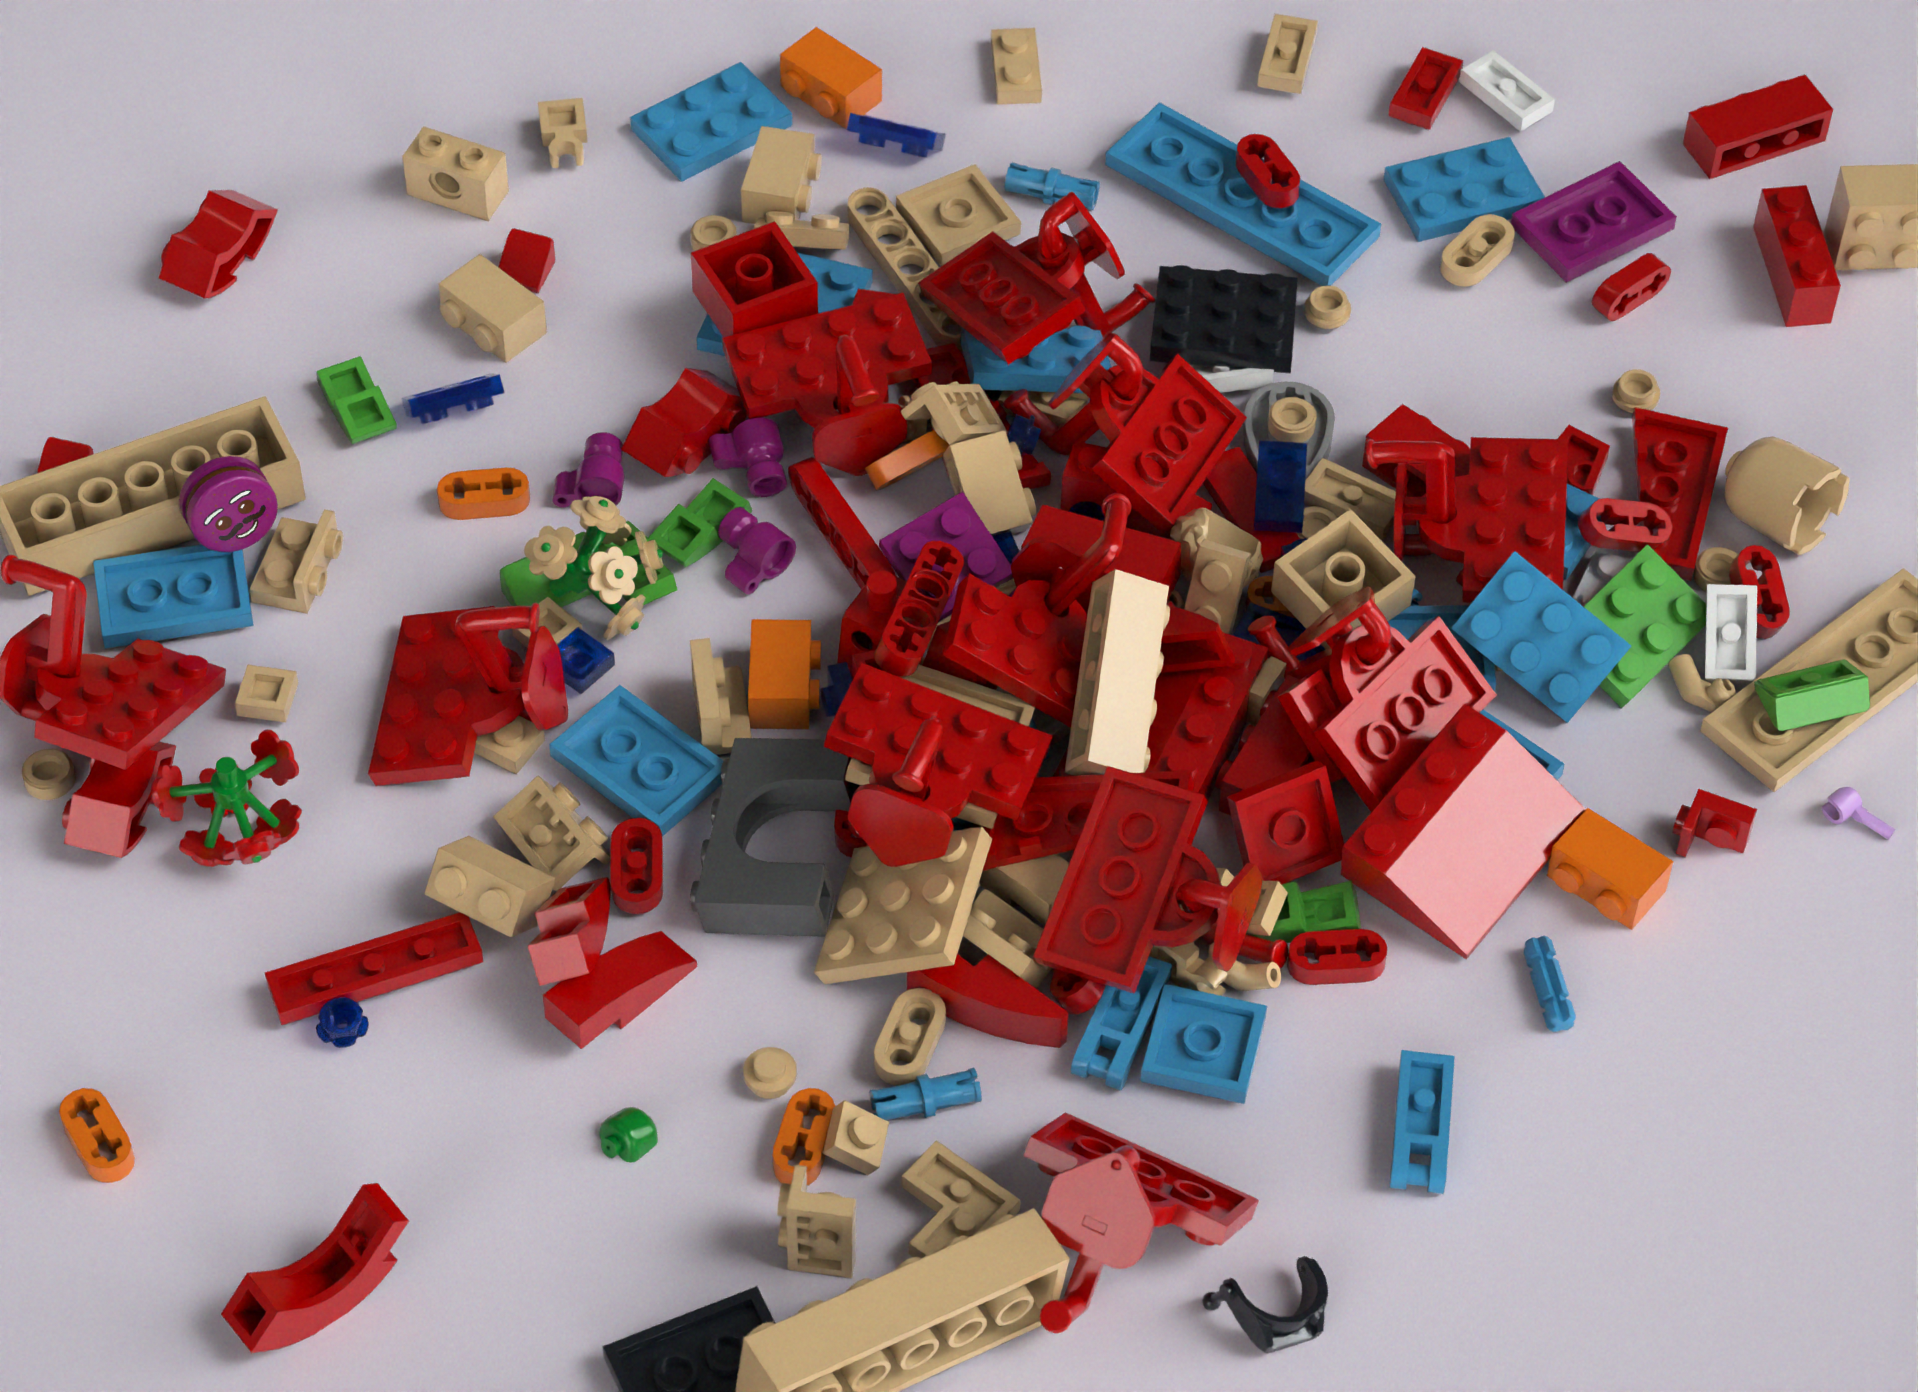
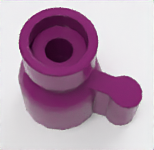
[708,417,787,497]
[552,432,625,507]
[718,507,796,595]

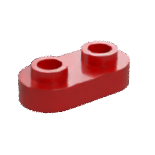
[610,818,663,914]

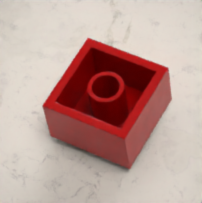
[691,221,818,337]

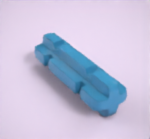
[1523,936,1576,1032]

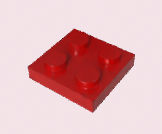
[1227,761,1344,885]

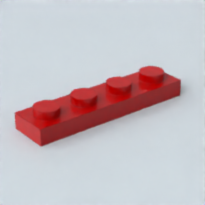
[265,912,484,1026]

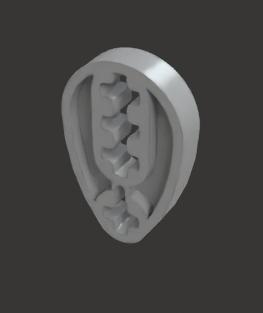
[1243,382,1335,501]

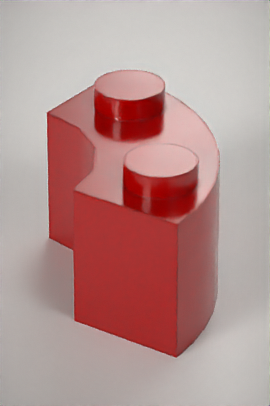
[159,190,278,298]
[621,368,747,477]
[62,741,176,858]

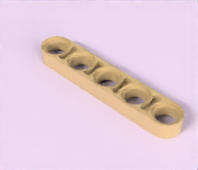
[848,187,963,352]

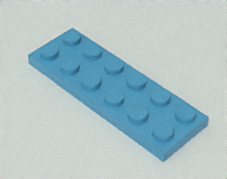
[1105,102,1381,286]

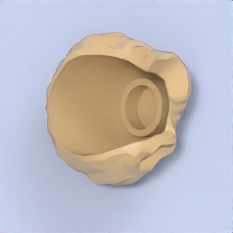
[1170,508,1263,588]

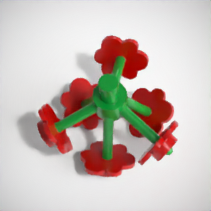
[151,729,302,867]

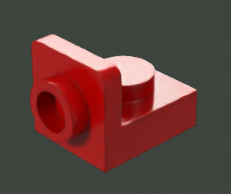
[1672,789,1757,857]

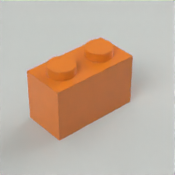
[780,27,882,129]
[748,619,821,729]
[1547,808,1674,930]

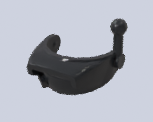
[1202,1256,1328,1353]

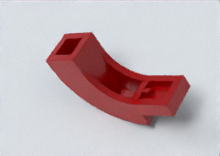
[221,1183,409,1353]

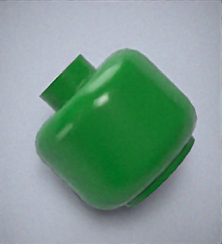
[599,1107,658,1163]

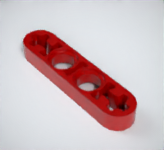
[788,457,896,590]
[874,541,964,677]

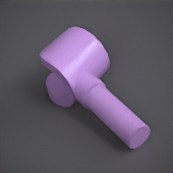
[1822,787,1895,840]

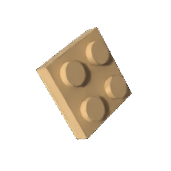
[896,164,1021,266]

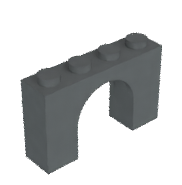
[690,738,859,937]

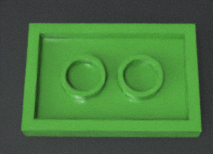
[1583,544,1706,708]

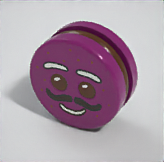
[179,456,278,552]

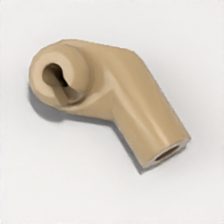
[1668,654,1736,712]
[1205,943,1281,991]

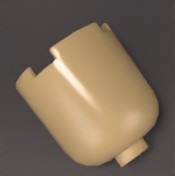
[1724,436,1850,555]

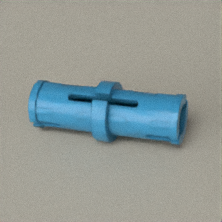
[1005,162,1100,210]
[870,1068,982,1121]

